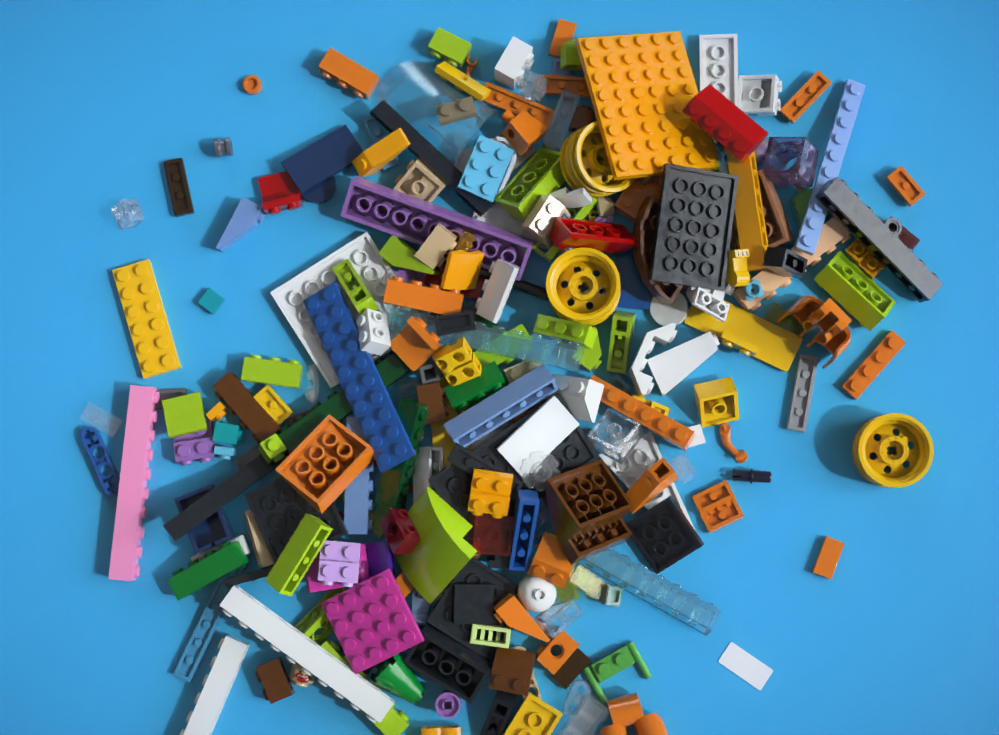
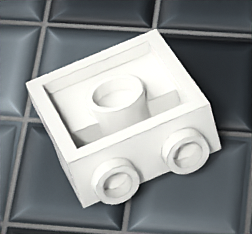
[738,75,782,116]

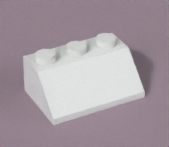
[475,259,520,323]
[545,373,604,423]

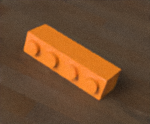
[383,276,464,315]

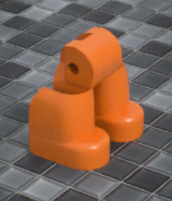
[776,295,852,369]
[599,692,668,735]

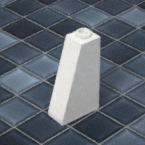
[647,332,720,396]

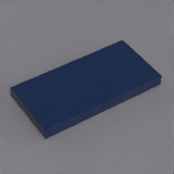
[281,124,363,194]

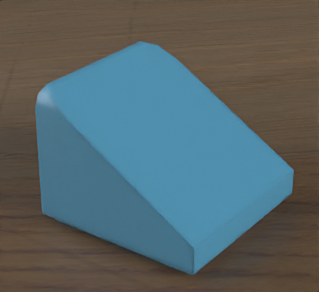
[608,373,634,392]

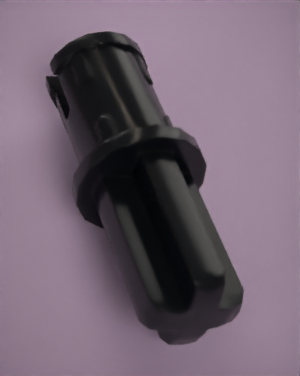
[732,469,772,484]

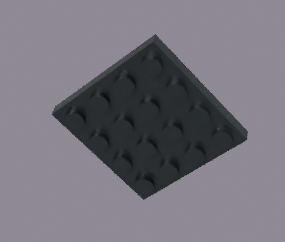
[244,477,348,563]
[426,557,519,662]

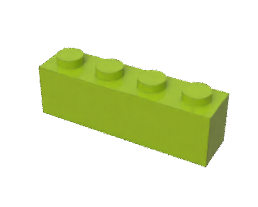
[265,513,333,597]

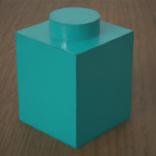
[212,422,244,445]

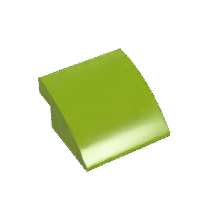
[395,487,477,604]

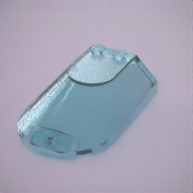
[376,61,496,165]

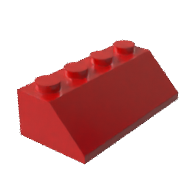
[682,84,769,163]
[549,217,638,254]

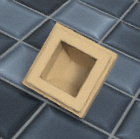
[596,197,614,217]

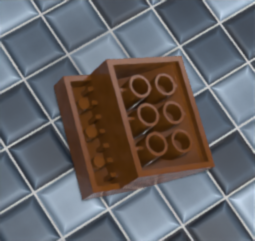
[545,459,634,565]

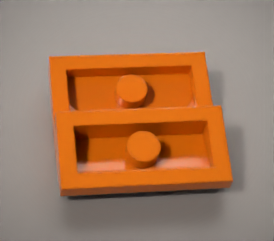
[692,480,744,534]

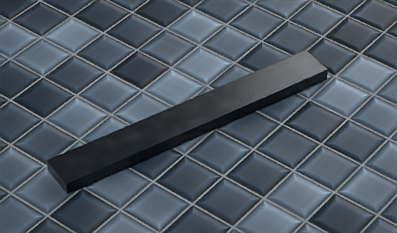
[370,100,494,217]
[163,450,290,542]

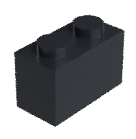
[763,247,808,278]

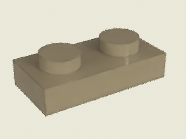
[435,96,477,126]

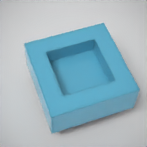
[214,446,237,460]

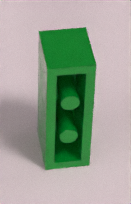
[444,361,508,414]

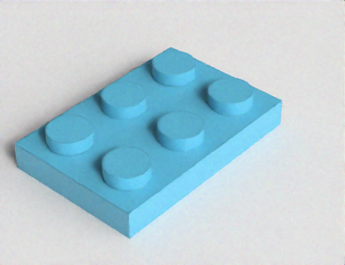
[457,135,515,203]

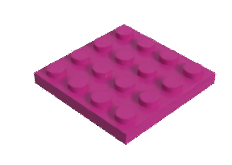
[321,568,425,674]

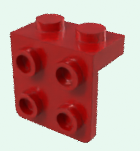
[258,171,303,215]

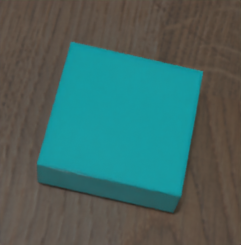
[198,288,225,315]

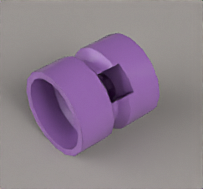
[435,690,461,719]

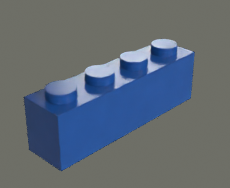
[508,489,540,571]

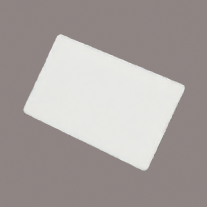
[718,642,773,690]

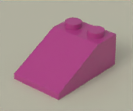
[305,544,370,593]

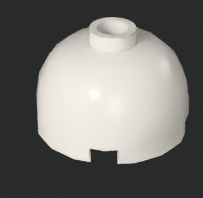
[517,574,556,612]

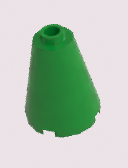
[369,653,424,703]

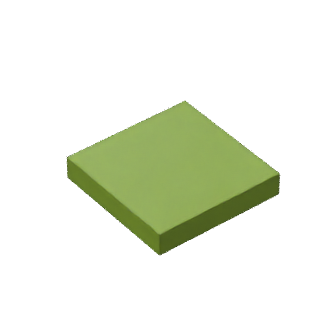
[162,392,208,438]

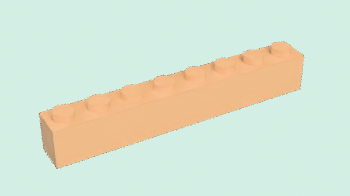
[732,216,852,311]

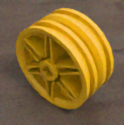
[560,121,635,198]
[546,247,621,326]
[852,413,934,488]

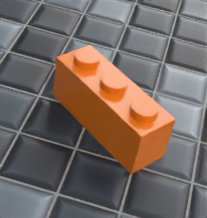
[318,47,380,99]

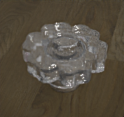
[520,451,560,492]

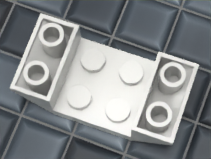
[686,248,732,322]
[629,323,677,398]

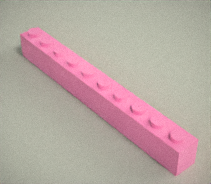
[108,385,160,581]

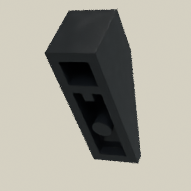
[480,690,517,735]

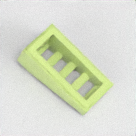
[470,624,511,649]

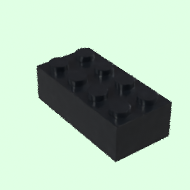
[403,623,493,704]

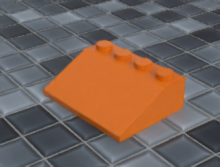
[275,414,374,513]

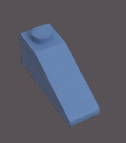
[216,197,266,252]

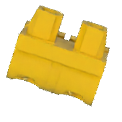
[432,337,482,386]

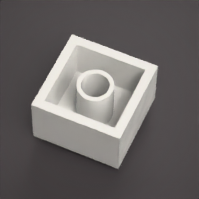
[494,36,534,90]

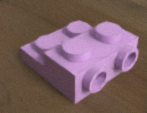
[317,540,361,587]

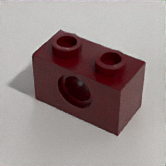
[380,508,420,554]

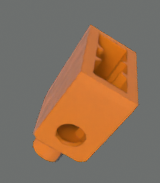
[501,109,548,156]

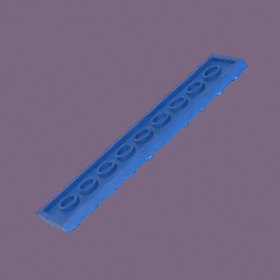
[303,282,417,473]

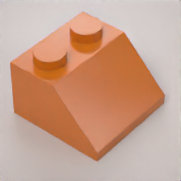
[528,531,574,589]

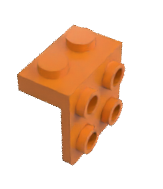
[390,316,442,371]

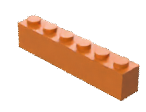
[590,375,695,452]

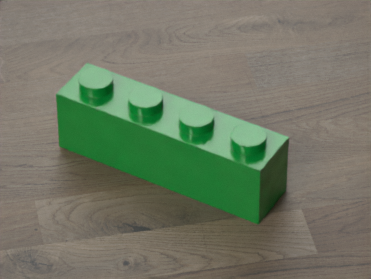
[167,541,249,600]

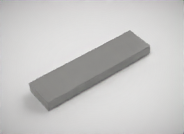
[785,354,818,433]

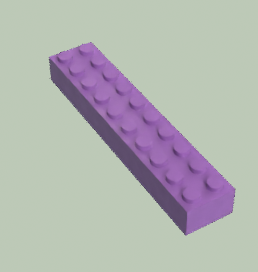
[340,176,535,281]

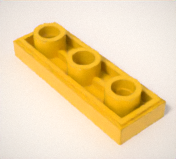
[434,61,491,101]

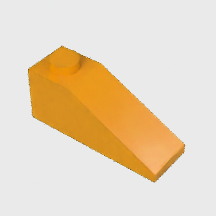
[352,128,410,178]

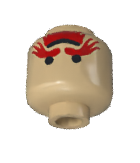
[289,662,315,687]

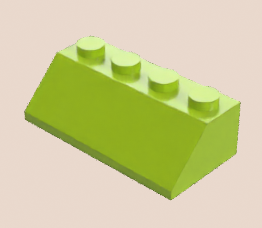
[494,147,566,222]
[814,250,896,331]

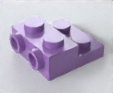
[173,419,217,466]

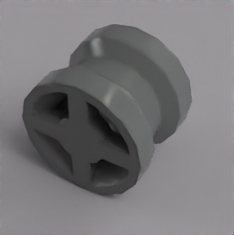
[214,137,233,158]

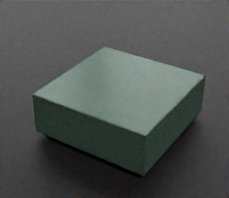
[601,584,623,607]

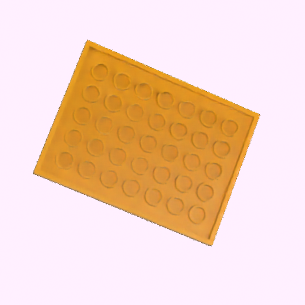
[575,31,720,180]

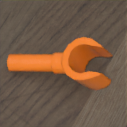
[466,55,478,76]

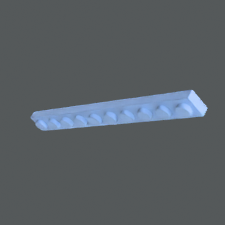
[794,79,866,256]

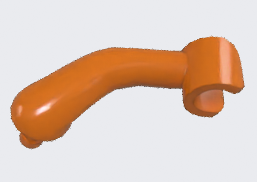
[719,423,748,463]

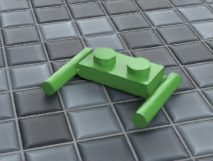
[583,641,652,704]

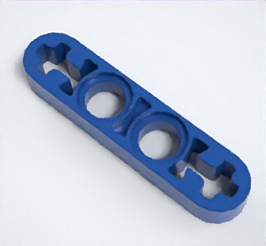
[81,427,120,497]

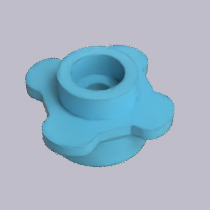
[742,279,764,301]

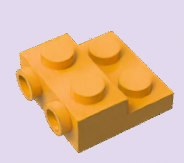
[468,468,513,519]

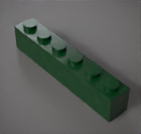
[373,399,429,516]

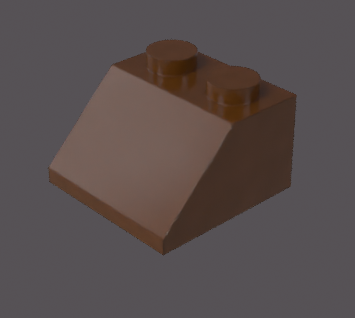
[488,647,536,696]

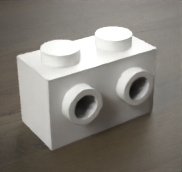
[357,308,391,356]

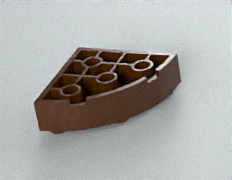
[633,195,683,304]

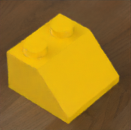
[694,377,739,428]

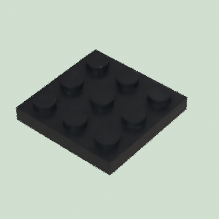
[626,495,704,575]

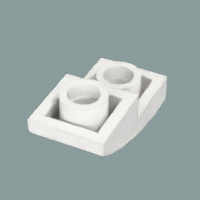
[549,187,592,208]

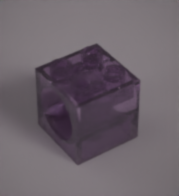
[763,137,819,189]

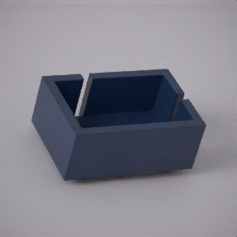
[174,484,236,554]

